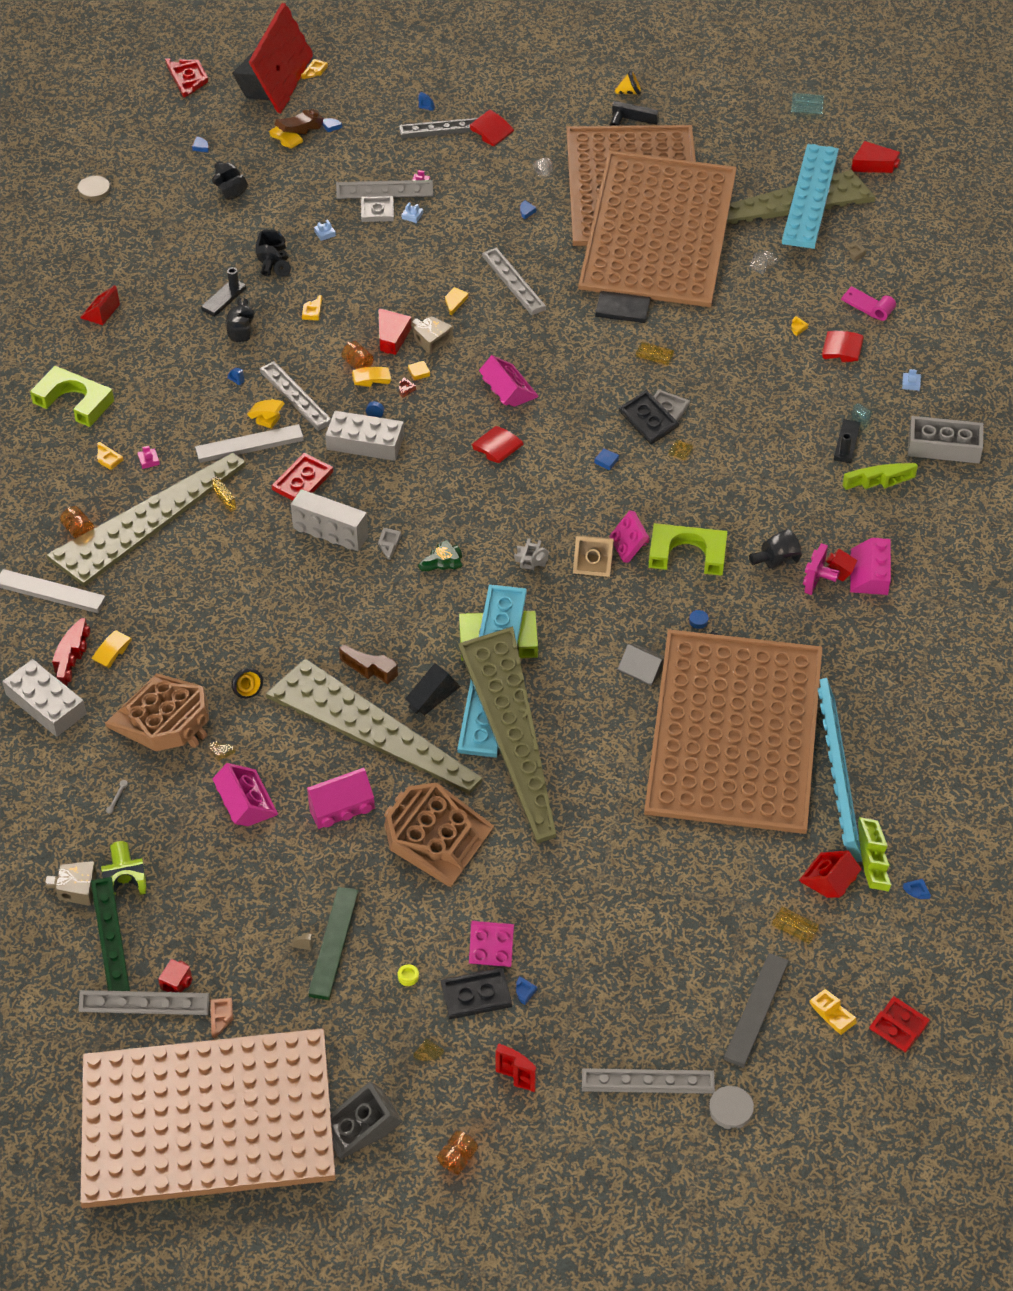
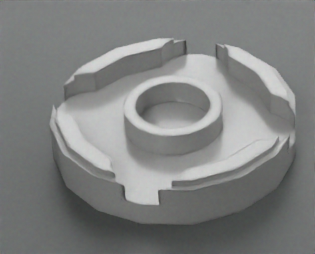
[709,1086,754,1129]

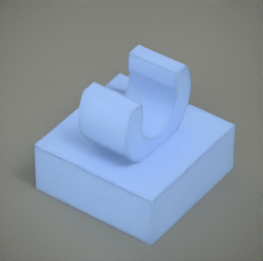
[402,202,423,223]
[314,220,336,241]
[902,369,921,391]

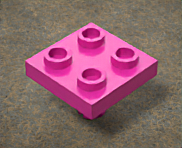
[609,510,649,563]
[803,543,840,595]
[469,921,514,967]

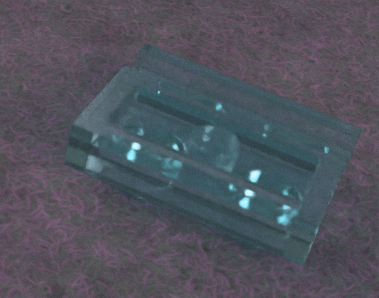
[791,93,824,114]

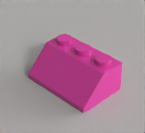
[479,355,538,407]
[850,538,891,595]
[213,763,278,826]
[307,768,375,829]

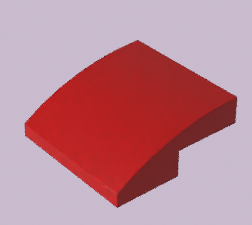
[470,110,514,147]
[822,331,864,362]
[472,426,524,463]
[869,996,930,1053]
[495,1043,536,1092]

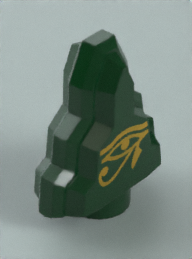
[418,540,462,571]

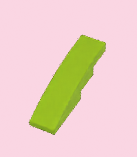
[842,463,918,490]
[858,817,891,891]

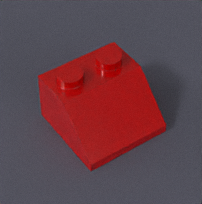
[799,851,862,898]

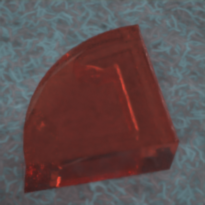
[399,377,416,398]

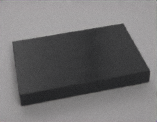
[595,291,650,323]
[619,389,679,444]
[440,968,512,1020]

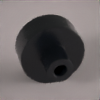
[273,259,291,277]

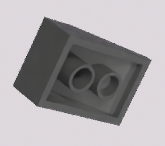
[331,1081,403,1159]

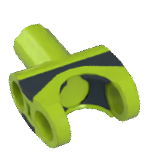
[101,841,146,895]

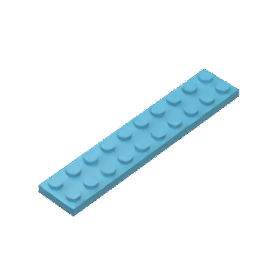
[782,144,839,249]
[457,585,527,758]
[818,678,862,862]

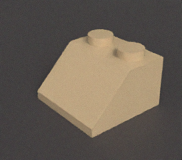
[573,535,614,577]

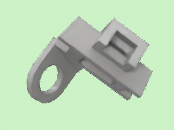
[514,538,549,570]

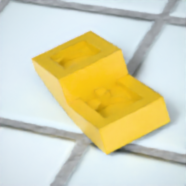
[269,126,303,149]
[352,367,391,387]
[247,400,285,420]
[91,630,132,668]
[810,989,857,1035]

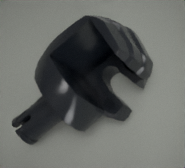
[212,161,249,200]
[255,229,289,276]
[226,298,255,342]
[749,529,802,569]

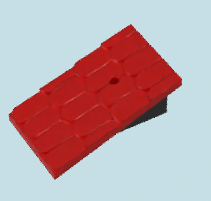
[232,3,313,113]

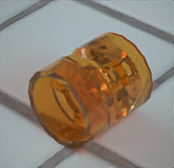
[341,341,374,370]
[60,506,94,539]
[437,1131,478,1175]

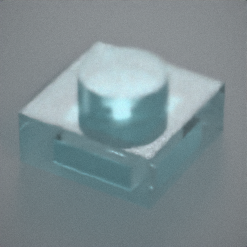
[852,403,871,427]

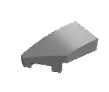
[378,528,402,560]

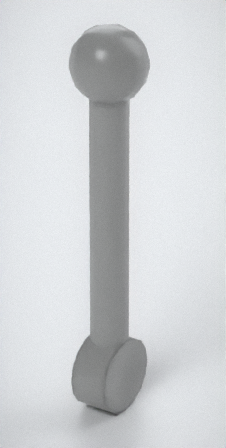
[106,780,128,814]

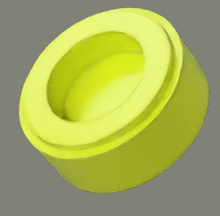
[398,964,419,986]

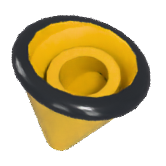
[615,71,641,95]
[232,668,263,699]

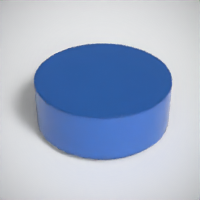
[366,401,384,418]
[689,610,708,629]

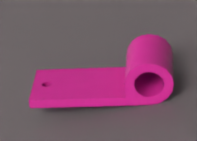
[841,286,896,321]

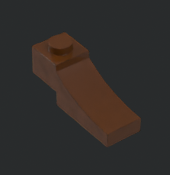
[274,109,324,134]
[339,644,398,684]

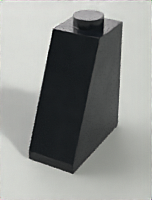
[405,663,461,716]

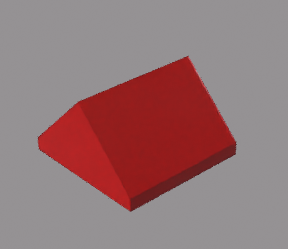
[80,285,120,325]

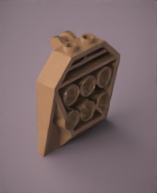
[105,673,209,751]
[384,783,494,887]

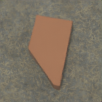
[210,998,233,1038]

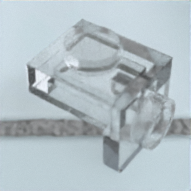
[749,251,778,274]

